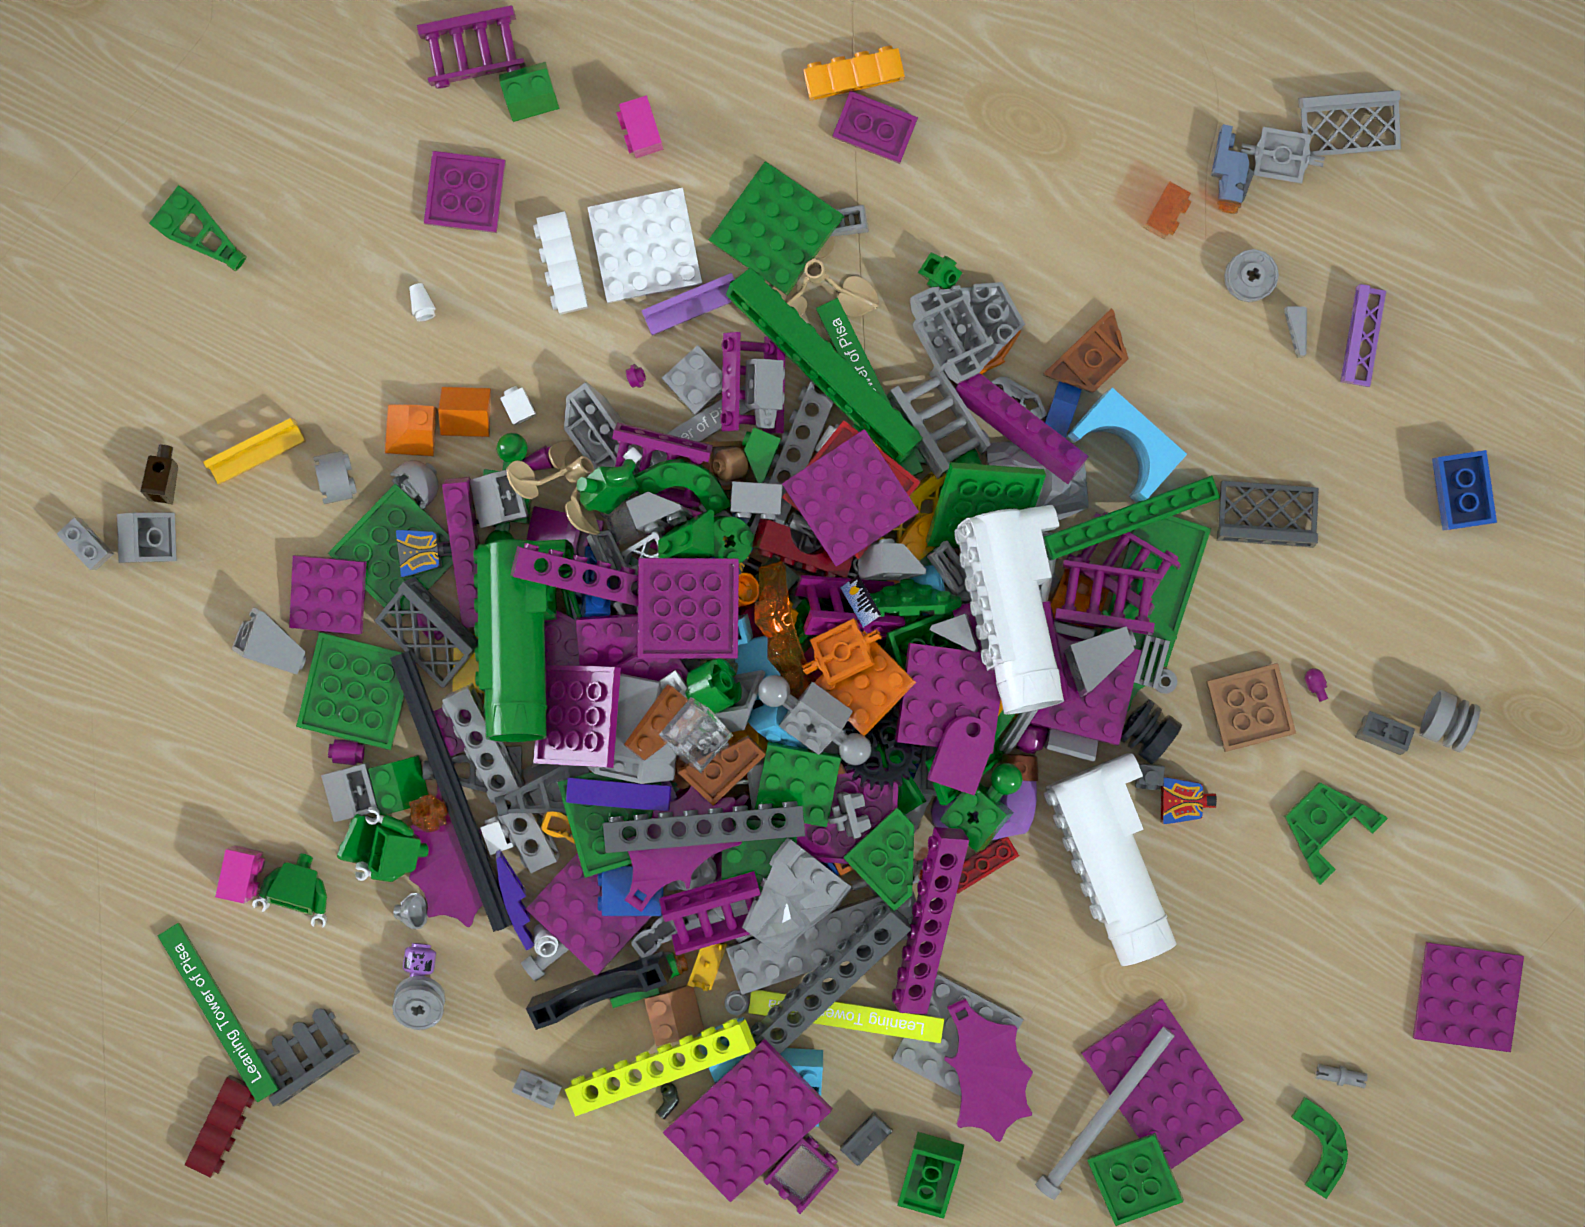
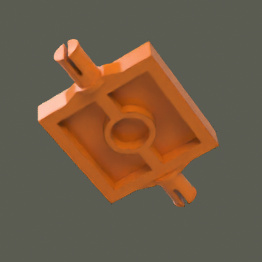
[802,618,882,686]

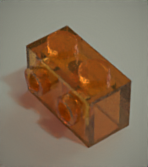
[1143,181,1192,239]

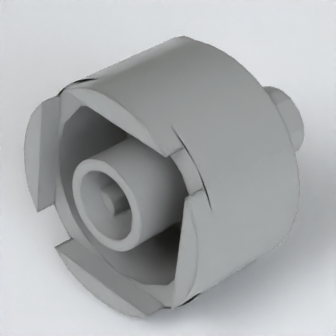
[313,451,357,504]

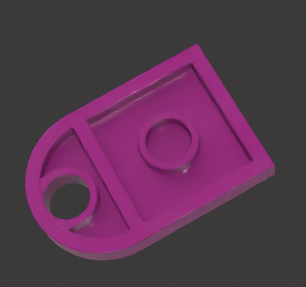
[927,715,993,796]

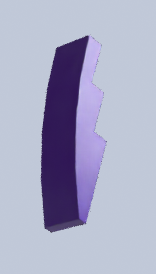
[566,777,671,811]
[496,850,534,951]

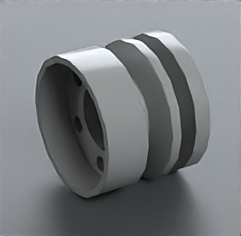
[1419,690,1481,753]

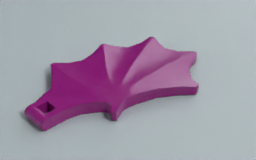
[409,784,483,927]
[625,786,742,912]
[944,998,1033,1142]

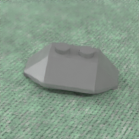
[564,382,642,469]

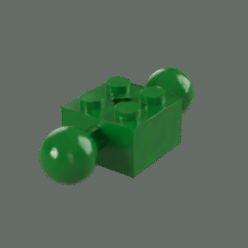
[483,433,532,544]
[940,763,1023,857]

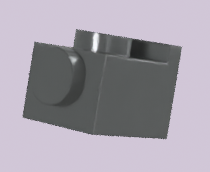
[1135,763,1165,790]

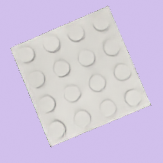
[587,188,702,303]

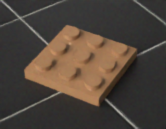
[1206,663,1296,752]

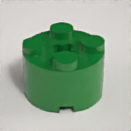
[710,516,754,564]
[685,658,742,717]

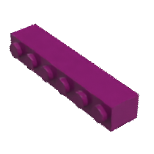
[955,373,1089,484]
[442,477,480,628]

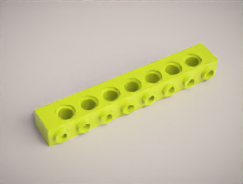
[565,1018,756,1117]

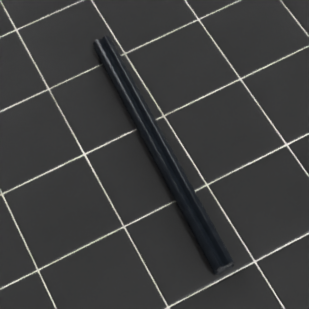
[390,650,512,932]

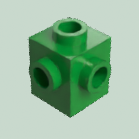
[918,252,962,289]

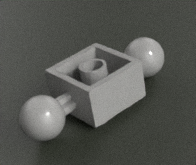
[758,675,871,765]

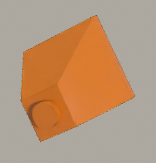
[385,405,437,456]

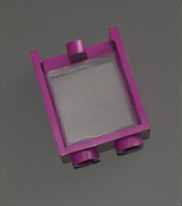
[764,1136,839,1214]

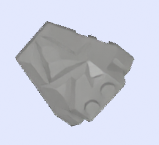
[910,282,1025,384]
[986,441,1089,521]
[742,838,853,953]

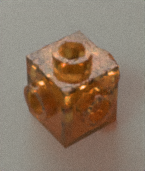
[409,794,448,832]

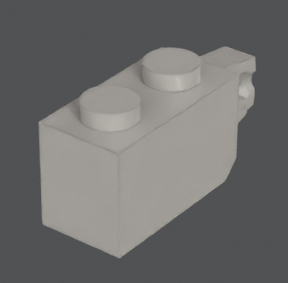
[745,359,785,429]

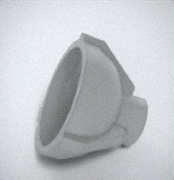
[393,893,427,929]

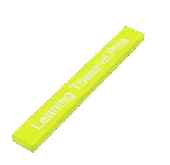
[748,989,945,1043]

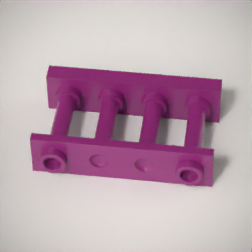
[417,5,526,89]
[720,332,785,434]
[612,422,713,508]
[1066,512,1181,615]
[1055,557,1162,635]
[795,575,906,640]
[659,871,761,955]

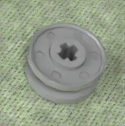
[1224,249,1279,302]
[392,976,445,1030]

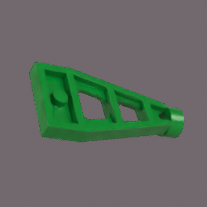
[149,185,247,271]

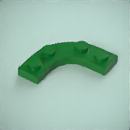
[634,459,731,515]
[1291,1097,1348,1199]

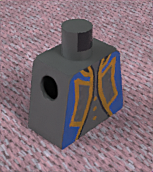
[396,530,452,577]

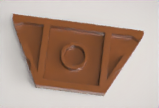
[1043,308,1129,393]

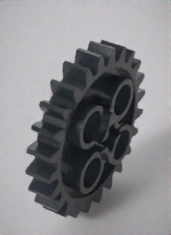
[842,713,921,791]

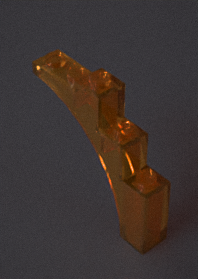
[755,561,816,699]

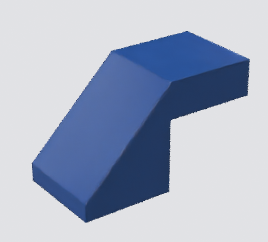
[1045,381,1082,438]

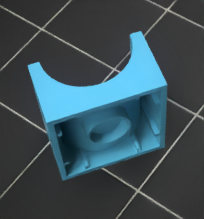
[1066,388,1187,503]

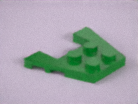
[1284,782,1388,885]

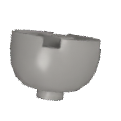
[390,460,439,509]

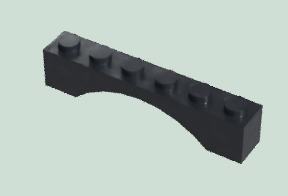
[526,951,673,1030]

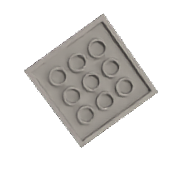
[892,973,1024,1096]

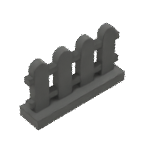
[257,1009,360,1107]

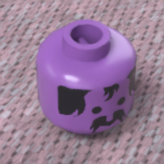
[403,943,436,977]

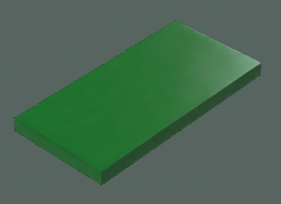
[1100,516,1211,667]

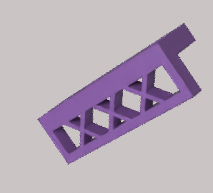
[641,273,734,336]
[1340,284,1386,387]

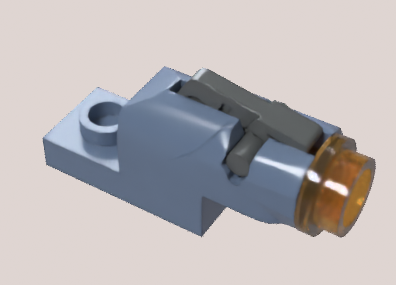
[1211,124,1254,214]

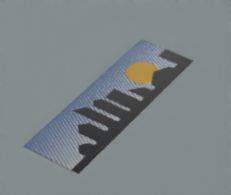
[841,575,881,628]

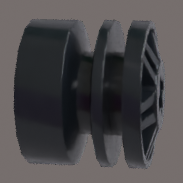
[1120,699,1182,765]

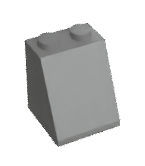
[1064,626,1136,697]

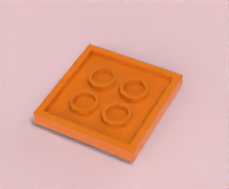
[814,631,916,736]

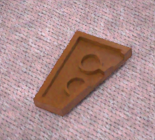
[678,736,766,806]

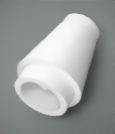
[409,283,436,322]
[533,924,558,957]

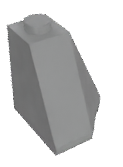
[232,607,306,674]

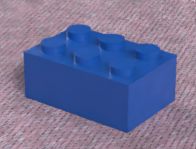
[1432,450,1497,531]

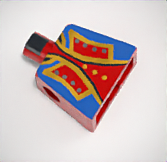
[1160,776,1217,824]

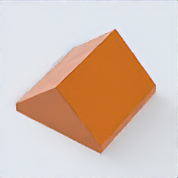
[438,387,491,437]

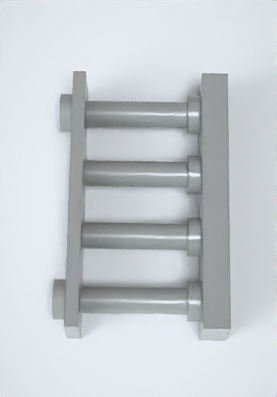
[887,366,991,479]

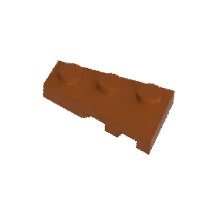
[624,684,704,761]

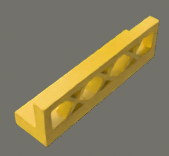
[203,418,306,485]

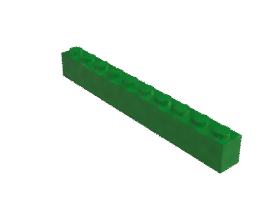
[726,267,923,464]

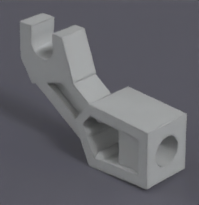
[991,377,1047,419]

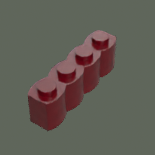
[185,1075,255,1178]

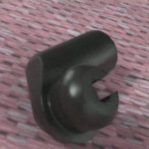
[656,1083,679,1120]

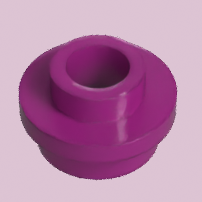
[626,364,646,388]

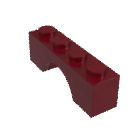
[752,519,854,578]

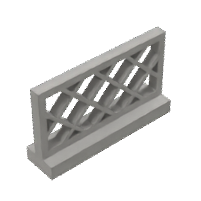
[1298,90,1401,156]

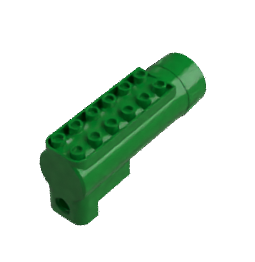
[473,539,575,742]

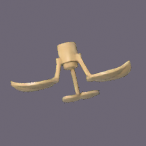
[772,236,879,317]
[506,441,600,535]

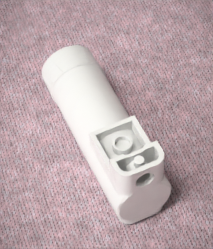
[955,505,1064,714]
[1044,753,1177,966]

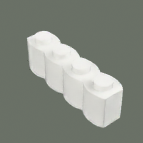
[533,211,588,315]

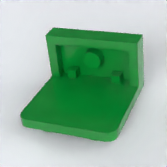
[337,814,381,866]

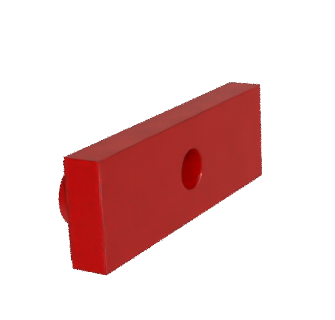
[957,837,1020,894]

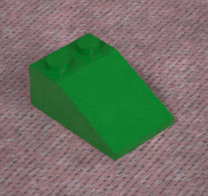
[897,1132,964,1219]

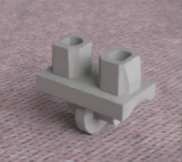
[827,792,871,839]
[512,1069,562,1109]

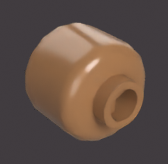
[712,447,750,481]

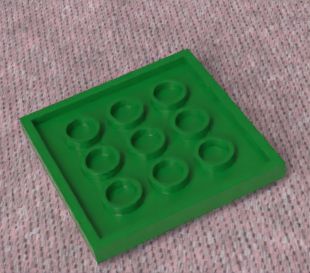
[708,161,844,295]
[926,462,1046,548]
[328,483,453,619]
[296,632,405,750]
[557,772,661,877]

